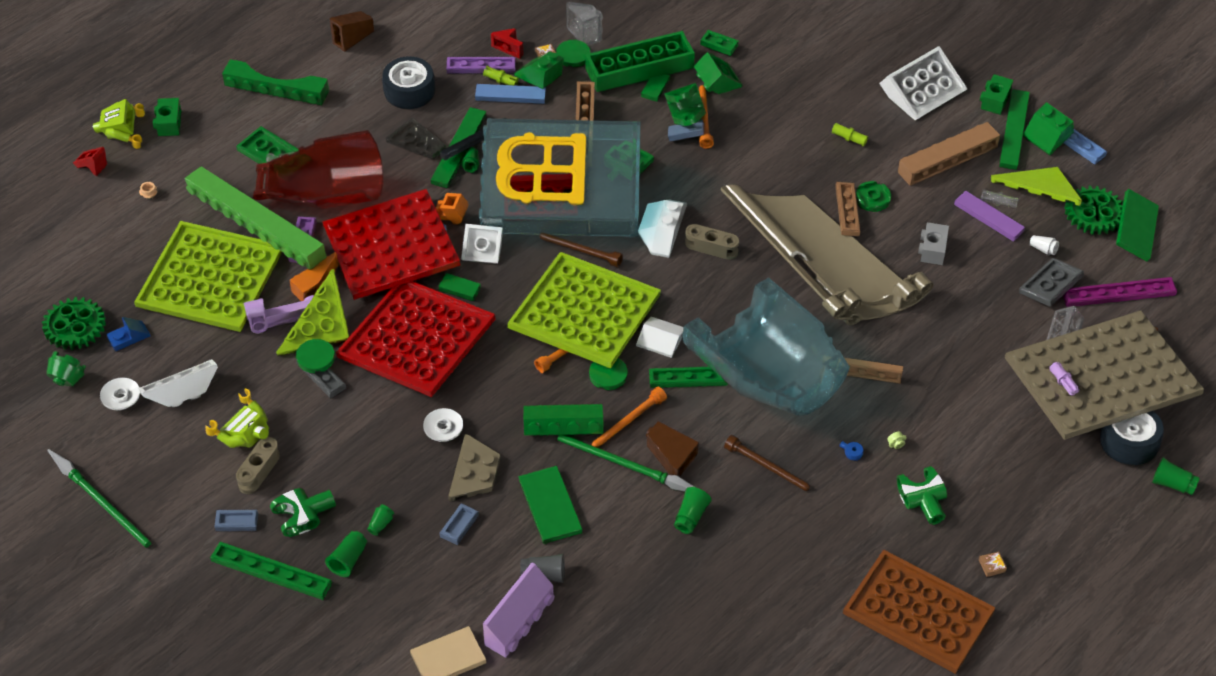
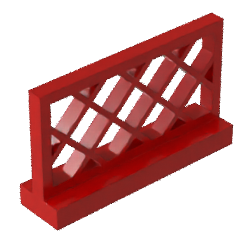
[504,173,578,219]

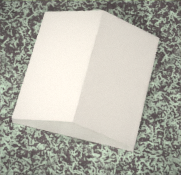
[461,224,503,264]
[636,317,686,358]

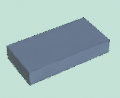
[668,120,704,141]
[440,503,479,545]
[215,510,258,531]

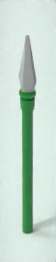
[558,435,694,491]
[48,449,151,548]

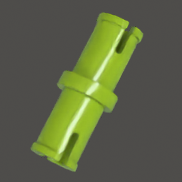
[483,66,519,86]
[831,123,868,147]

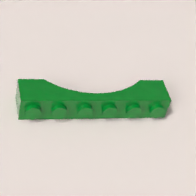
[222,59,329,105]

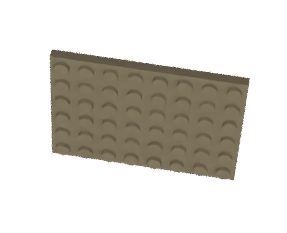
[1005,310,1204,440]

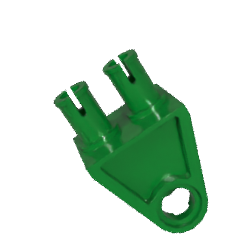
[664,83,706,126]

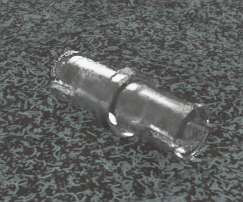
[980,189,1019,209]

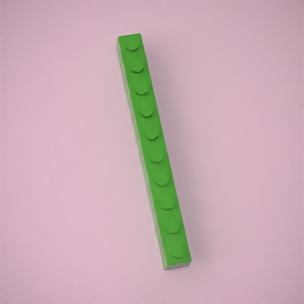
[185,166,327,270]

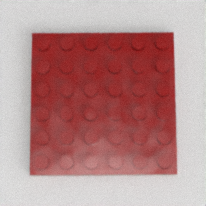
[322,189,461,300]
[336,281,496,397]

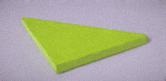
[991,167,1081,206]
[276,269,349,356]

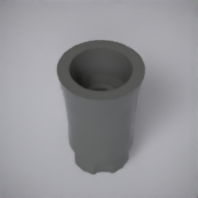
[520,554,565,583]

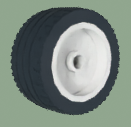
[382,56,435,109]
[1100,411,1164,465]

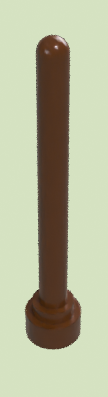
[539,232,623,268]
[724,435,810,491]

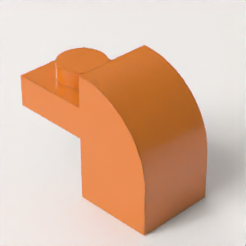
[435,193,469,225]

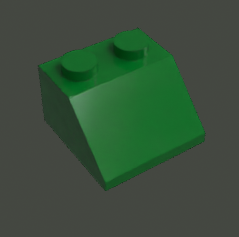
[514,51,564,89]
[694,52,743,94]
[1023,102,1074,156]

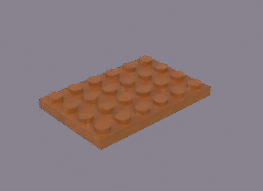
[843,550,995,674]

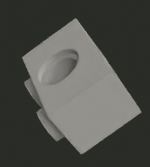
[918,222,949,265]

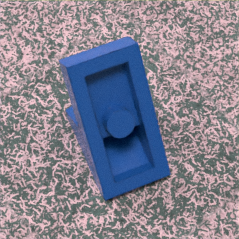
[106,317,151,352]

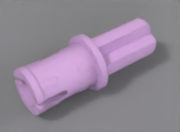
[1049,362,1079,396]

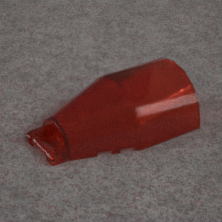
[253,130,383,209]

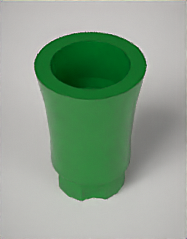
[1152,457,1200,495]
[674,487,712,534]
[325,531,367,577]

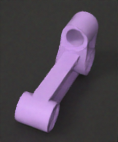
[244,295,314,334]

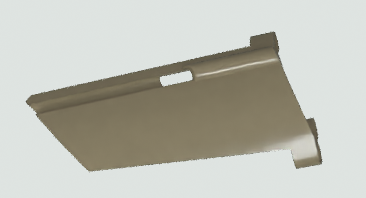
[720,185,934,325]

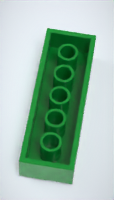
[585,31,695,92]

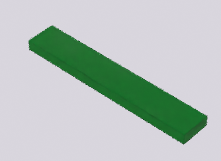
[999,89,1030,170]
[431,107,487,188]
[210,541,332,600]

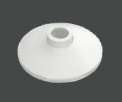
[100,378,140,410]
[423,408,463,442]

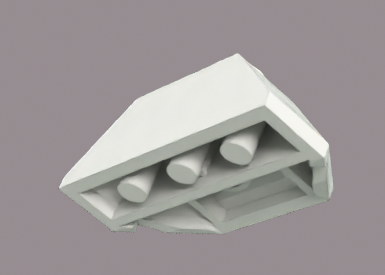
[638,199,687,258]
[138,359,218,407]

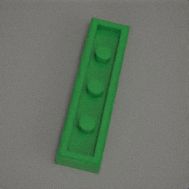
[649,366,728,388]

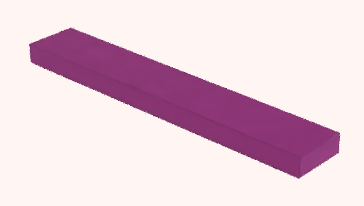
[1063,277,1177,307]

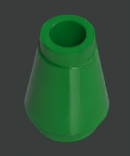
[462,147,479,172]
[367,504,394,536]

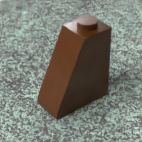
[330,11,374,52]
[646,421,699,477]

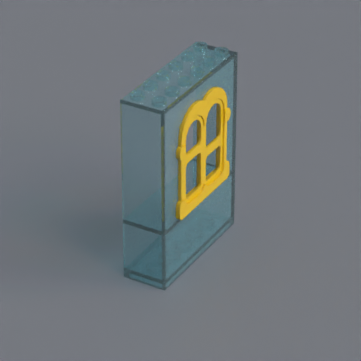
[479,118,641,237]

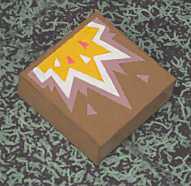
[535,44,556,57]
[979,552,1007,577]

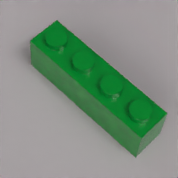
[523,404,603,435]

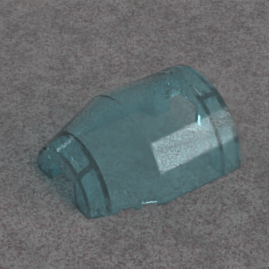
[683,278,850,416]

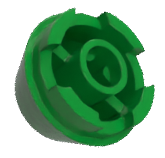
[46,351,86,387]

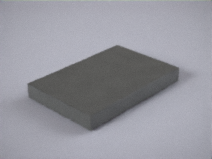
[1019,258,1084,307]

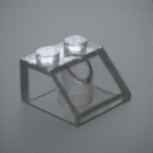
[566,1,603,46]

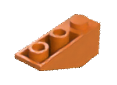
[290,252,339,301]

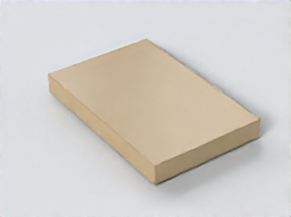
[410,626,486,676]

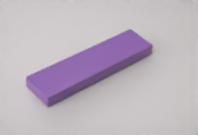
[446,57,516,74]
[954,191,1025,241]

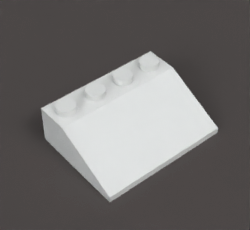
[879,46,967,120]

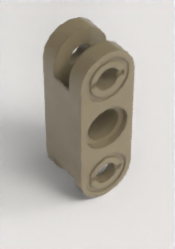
[685,224,739,260]
[236,437,280,494]

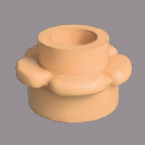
[139,182,157,198]

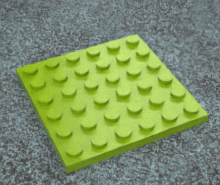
[134,221,282,332]
[508,252,661,368]

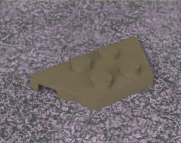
[448,434,500,501]

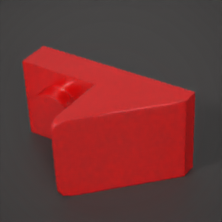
[491,28,524,59]
[73,147,107,176]

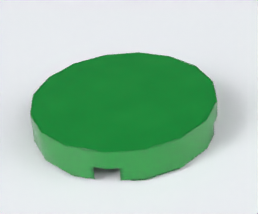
[556,40,590,67]
[856,181,891,212]
[296,339,335,373]
[589,358,628,390]

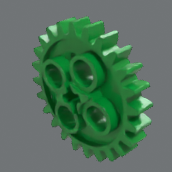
[1064,185,1123,235]
[42,297,106,350]

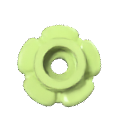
[887,431,907,449]

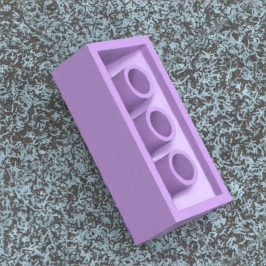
[483,563,555,658]

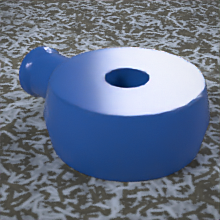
[840,441,864,461]

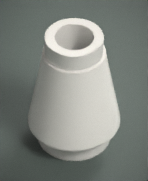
[1030,235,1059,256]

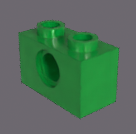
[979,74,1014,115]
[153,98,182,136]

